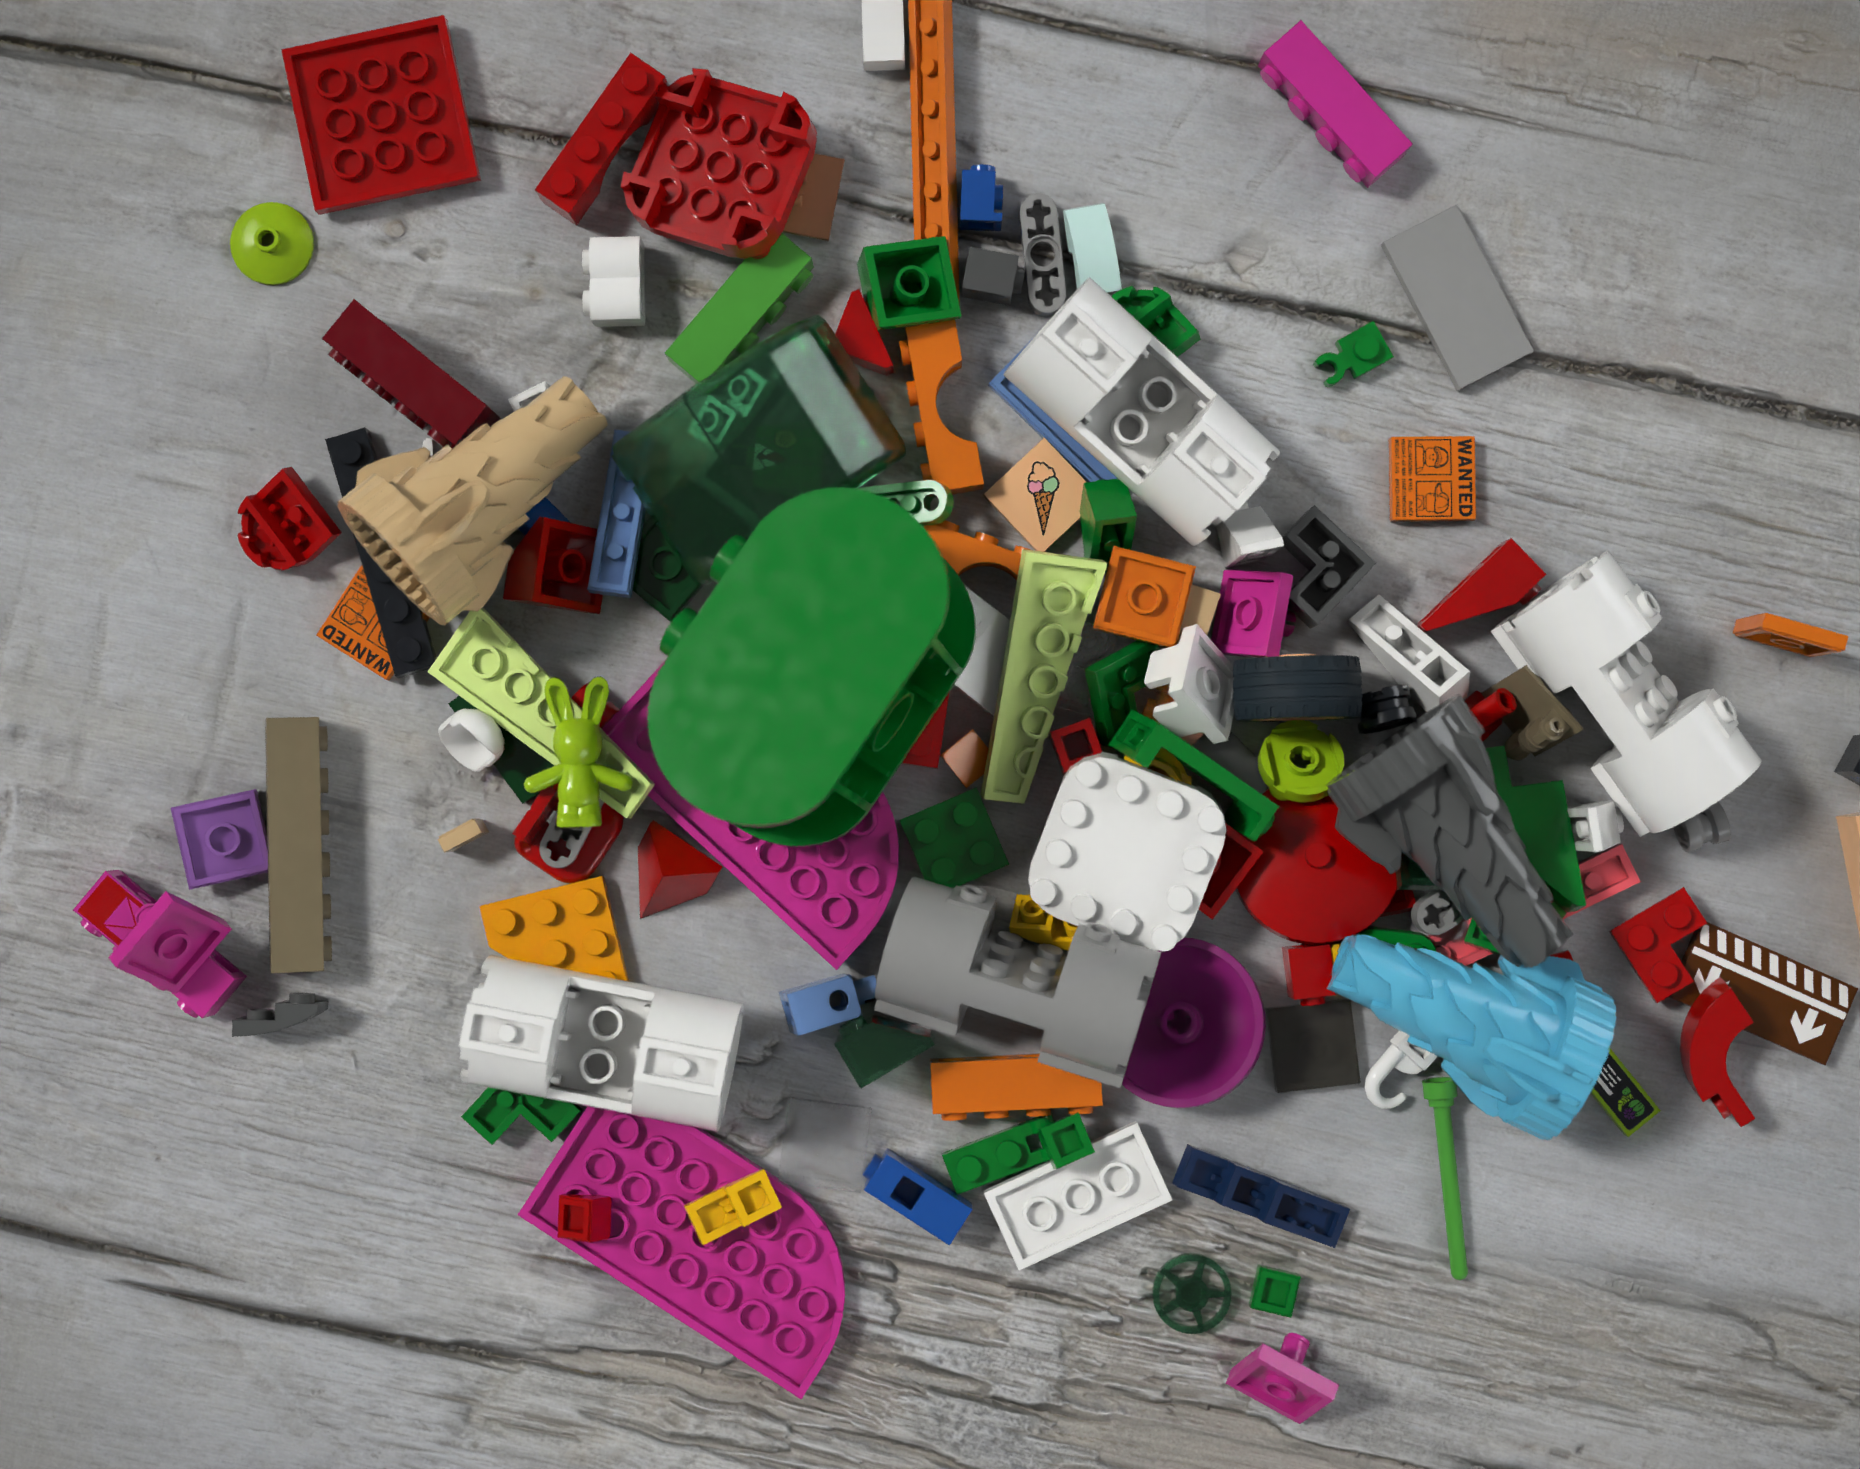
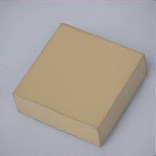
[437,818,489,853]

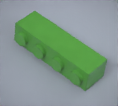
[665,233,814,393]

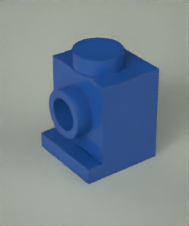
[960,164,1003,232]

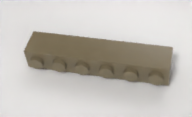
[265,717,332,974]

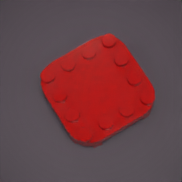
[620,68,817,259]

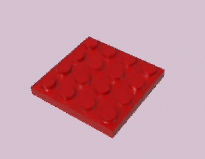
[281,15,481,215]

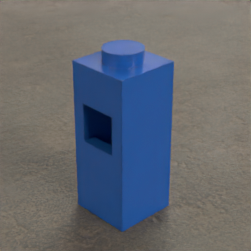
[862,1148,973,1246]

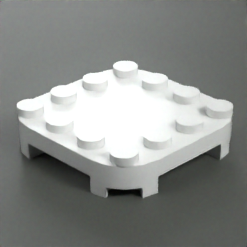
[1028,752,1226,951]

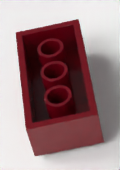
[322,299,501,449]

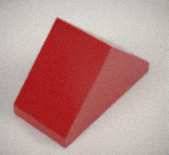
[830,289,894,376]

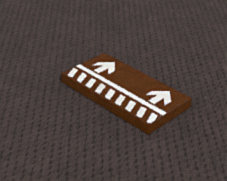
[1669,922,1858,1066]

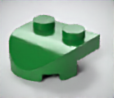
[1111,286,1201,357]

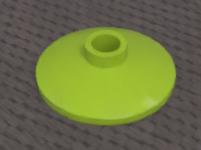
[230,202,314,285]

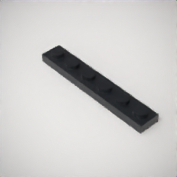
[325,427,437,678]

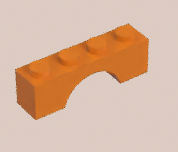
[899,320,984,498]
[924,520,1031,581]

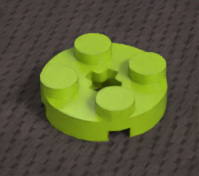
[1258,720,1344,802]

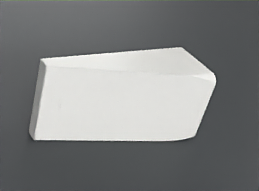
[862,0,905,71]

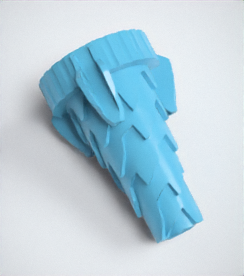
[1326,934,1616,1140]

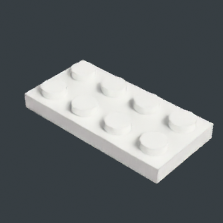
[983,1121,1172,1270]

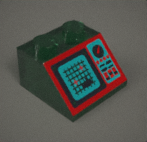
[834,1015,935,1089]

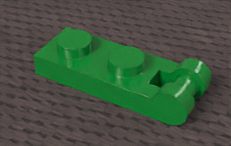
[942,1113,1055,1195]

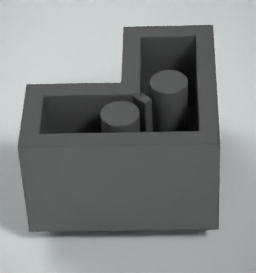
[1282,505,1376,629]

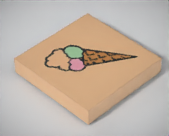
[983,438,1086,552]

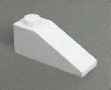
[1216,502,1284,568]
[1349,594,1470,712]
[1567,801,1624,852]

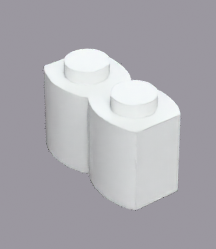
[582,236,646,327]

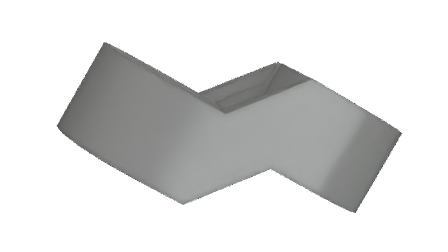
[1411,886,1463,935]

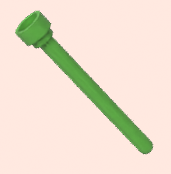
[1422,1077,1468,1280]

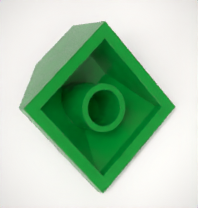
[857,236,962,330]

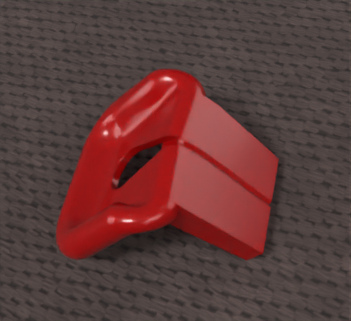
[512,783,624,883]

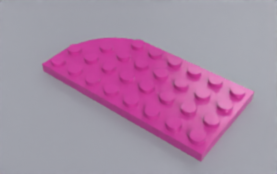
[602,660,899,970]
[518,1106,845,1399]

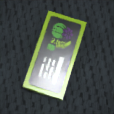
[1590,1047,1661,1137]

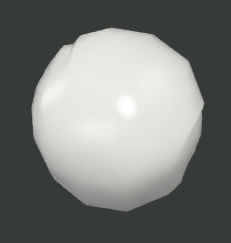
[438,708,505,772]

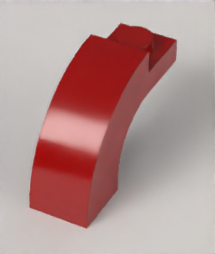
[1680,977,1756,1127]

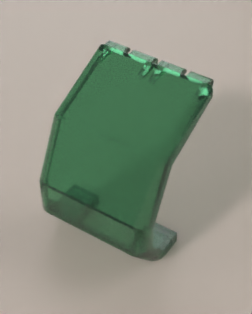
[611,315,906,586]

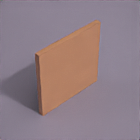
[783,153,845,241]

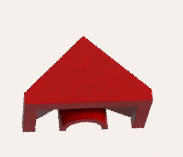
[638,820,723,919]

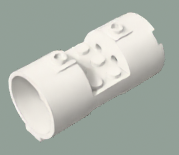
[1003,277,1280,546]
[1491,550,1762,837]
[459,955,744,1131]

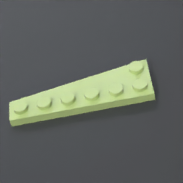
[981,549,1107,804]
[428,607,655,819]

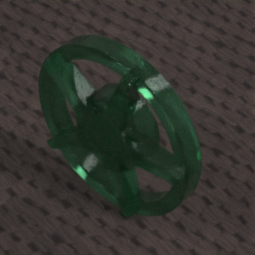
[1152,1253,1232,1334]

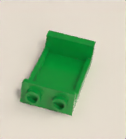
[1108,710,1279,841]

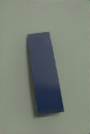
[1172,1144,1350,1248]

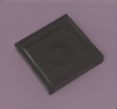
[1265,999,1361,1093]

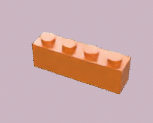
[930,1053,1103,1121]

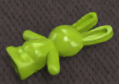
[524,676,633,827]

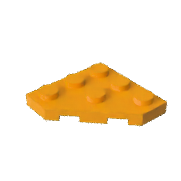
[479,876,629,981]

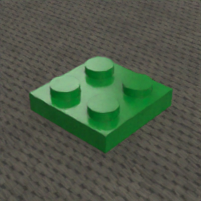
[900,787,1009,888]

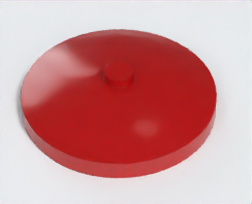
[1235,789,1401,945]

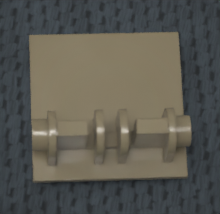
[1481,665,1584,761]

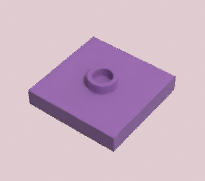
[171,789,268,890]

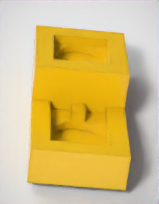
[683,1169,782,1245]

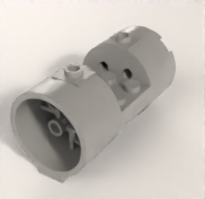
[874,876,1161,1088]

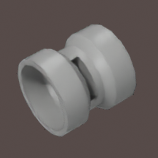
[1674,802,1731,852]

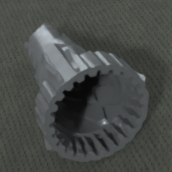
[1326,694,1573,968]

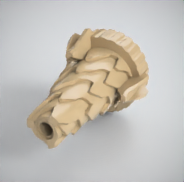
[337,376,608,626]

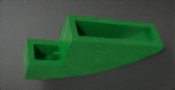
[1485,746,1586,912]

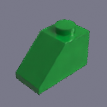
[1080,479,1137,573]

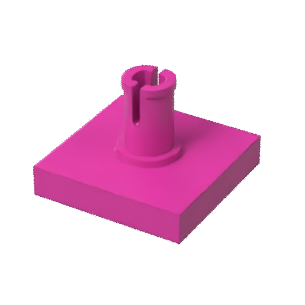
[1211,570,1296,658]
[108,891,232,994]
[1226,1333,1339,1424]

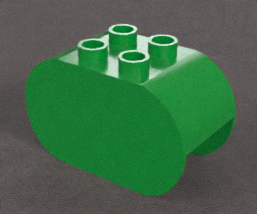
[648,487,976,847]

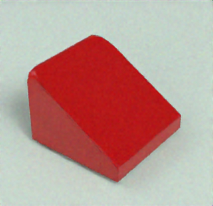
[557,1194,612,1243]

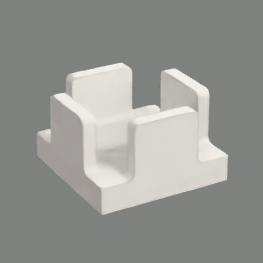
[1144,624,1234,744]

